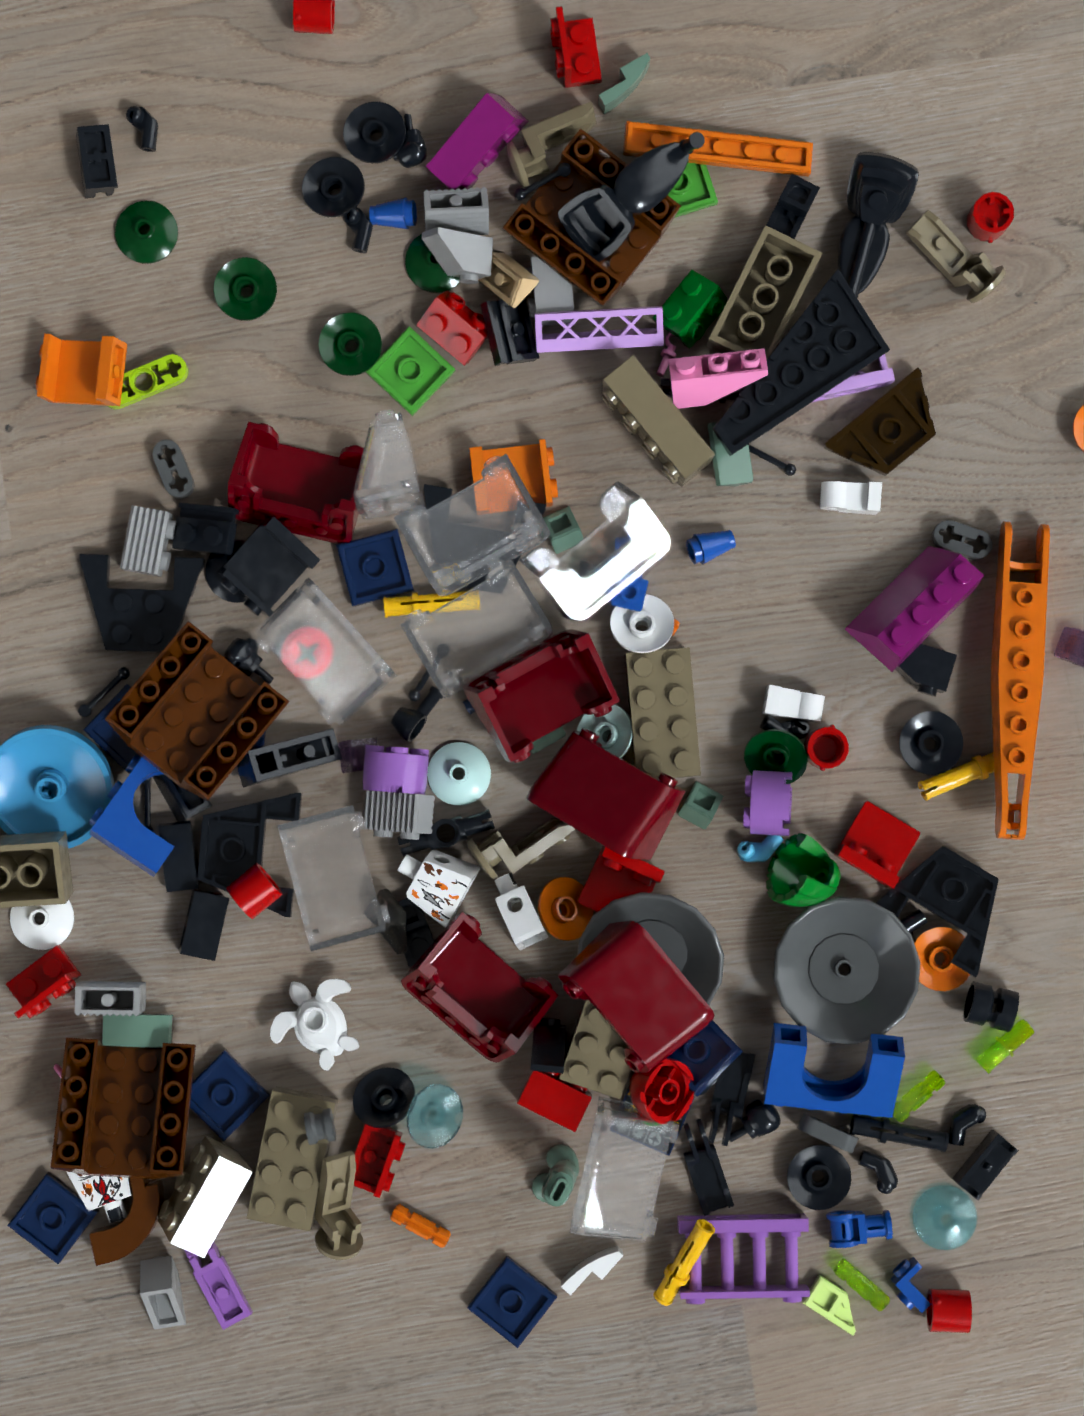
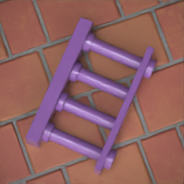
[677,1213,810,1304]

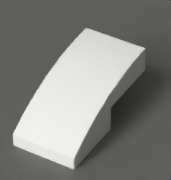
[561,1246,623,1296]

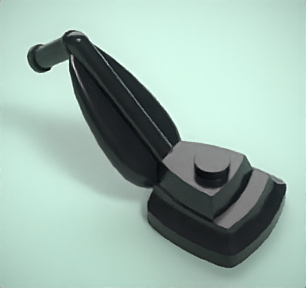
[558,132,705,262]
[838,152,919,298]

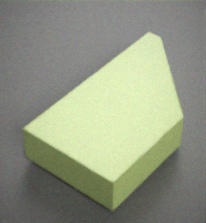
[802,1274,856,1336]

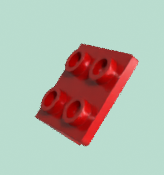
[550,6,602,88]
[834,801,920,889]
[577,845,665,912]
[6,945,82,1019]

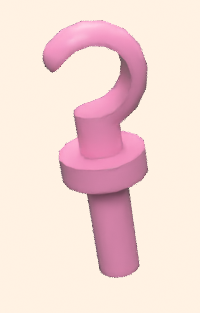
[656,333,677,377]

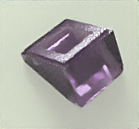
[1054,627,1084,668]
[338,737,378,773]

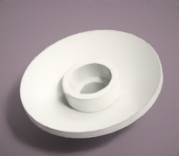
[610,594,674,653]
[10,900,74,950]

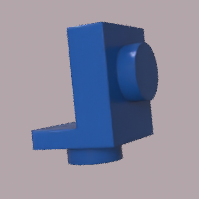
[611,571,649,612]
[891,1257,931,1313]

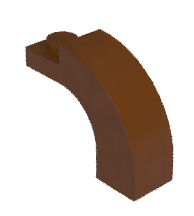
[89,1178,164,1266]

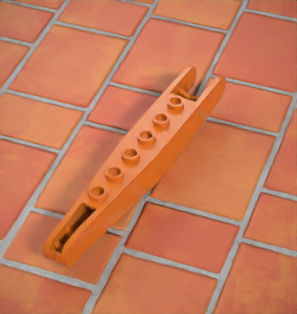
[990,521,1050,840]

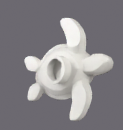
[270,979,359,1071]

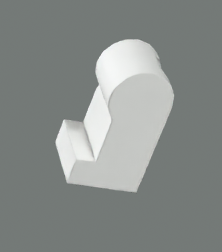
[820,481,882,515]
[762,685,825,722]

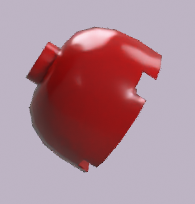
[629,1058,694,1124]

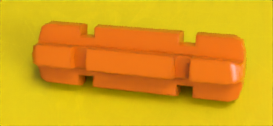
[390,1204,451,1248]

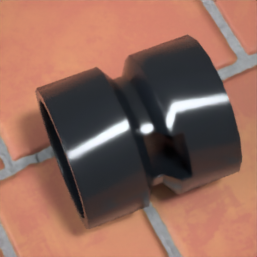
[963,981,1019,1032]

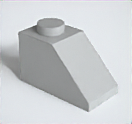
[422,227,493,284]
[140,1256,186,1330]

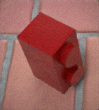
[517,1071,592,1132]

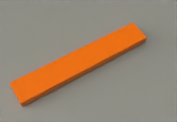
[623,121,813,177]

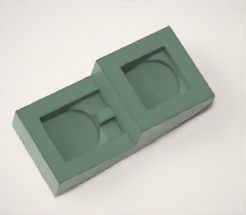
[598,53,650,114]
[102,1013,173,1048]

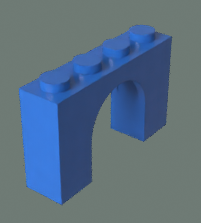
[88,755,175,877]
[763,1023,905,1118]

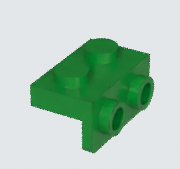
[652,270,728,349]

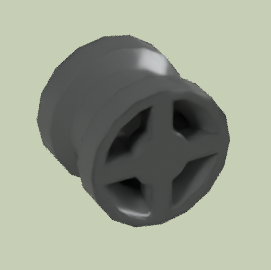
[304,1108,336,1145]

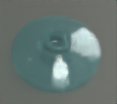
[407,1084,463,1149]
[913,1185,977,1250]

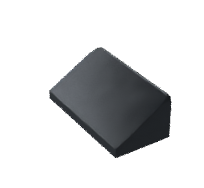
[153,775,212,822]

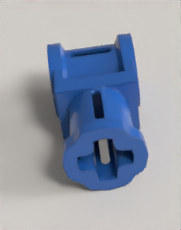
[826,1210,893,1248]

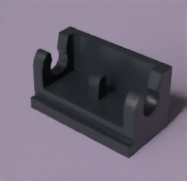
[76,124,118,199]
[178,889,229,961]
[952,1130,1019,1201]

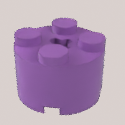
[362,745,429,795]
[743,770,792,836]

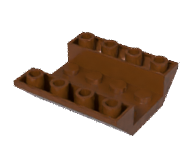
[502,129,681,307]
[105,621,290,801]
[51,1038,196,1179]

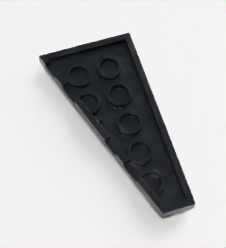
[712,269,890,456]

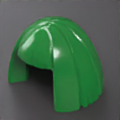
[766,833,841,907]

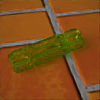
[893,1070,946,1122]
[834,1259,890,1311]

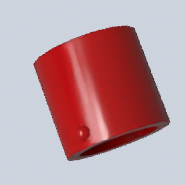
[293,0,335,34]
[967,192,1014,243]
[804,725,849,771]
[226,863,283,919]
[926,1289,972,1333]

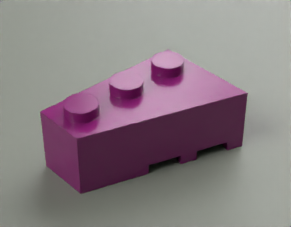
[426,93,529,190]

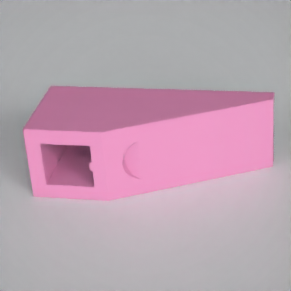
[669,348,768,409]

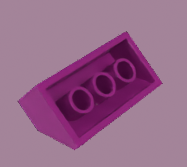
[845,546,984,672]

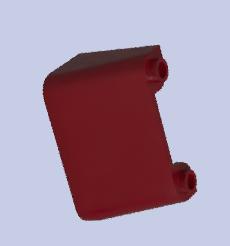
[228,422,372,544]
[462,629,620,763]
[526,728,686,860]
[401,912,559,1063]
[558,920,715,1073]

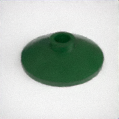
[115,201,178,264]
[405,234,460,293]
[213,257,277,321]
[318,313,382,376]
[744,729,808,784]

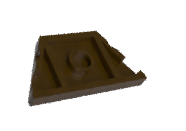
[823,368,936,476]

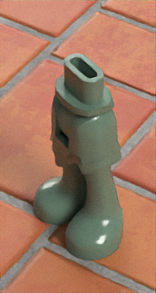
[532,1144,579,1207]

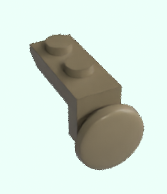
[506,102,596,187]
[906,210,1006,303]
[467,818,575,879]
[315,1150,363,1260]

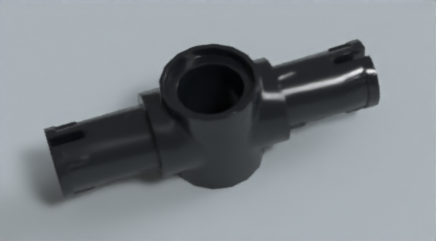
[397,809,495,857]

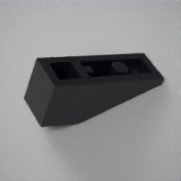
[895,644,957,697]
[237,729,342,788]
[530,1017,566,1074]

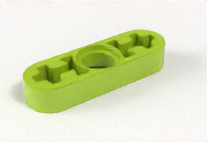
[107,354,189,410]

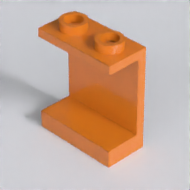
[36,333,127,406]
[469,439,558,515]

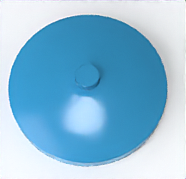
[0,725,114,848]

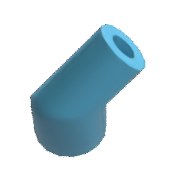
[737,835,784,862]

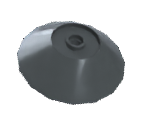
[578,892,724,1005]
[773,896,920,1045]

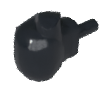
[393,114,427,168]
[224,638,274,684]
[729,1099,781,1142]

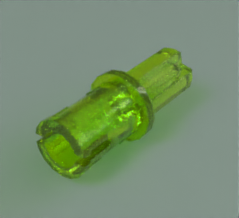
[975,1019,1034,1074]

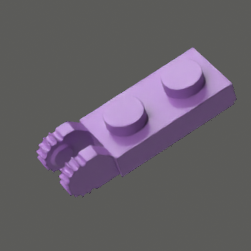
[184,1241,253,1330]

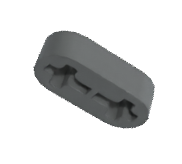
[152,440,195,499]
[932,520,993,560]
[797,1113,859,1153]

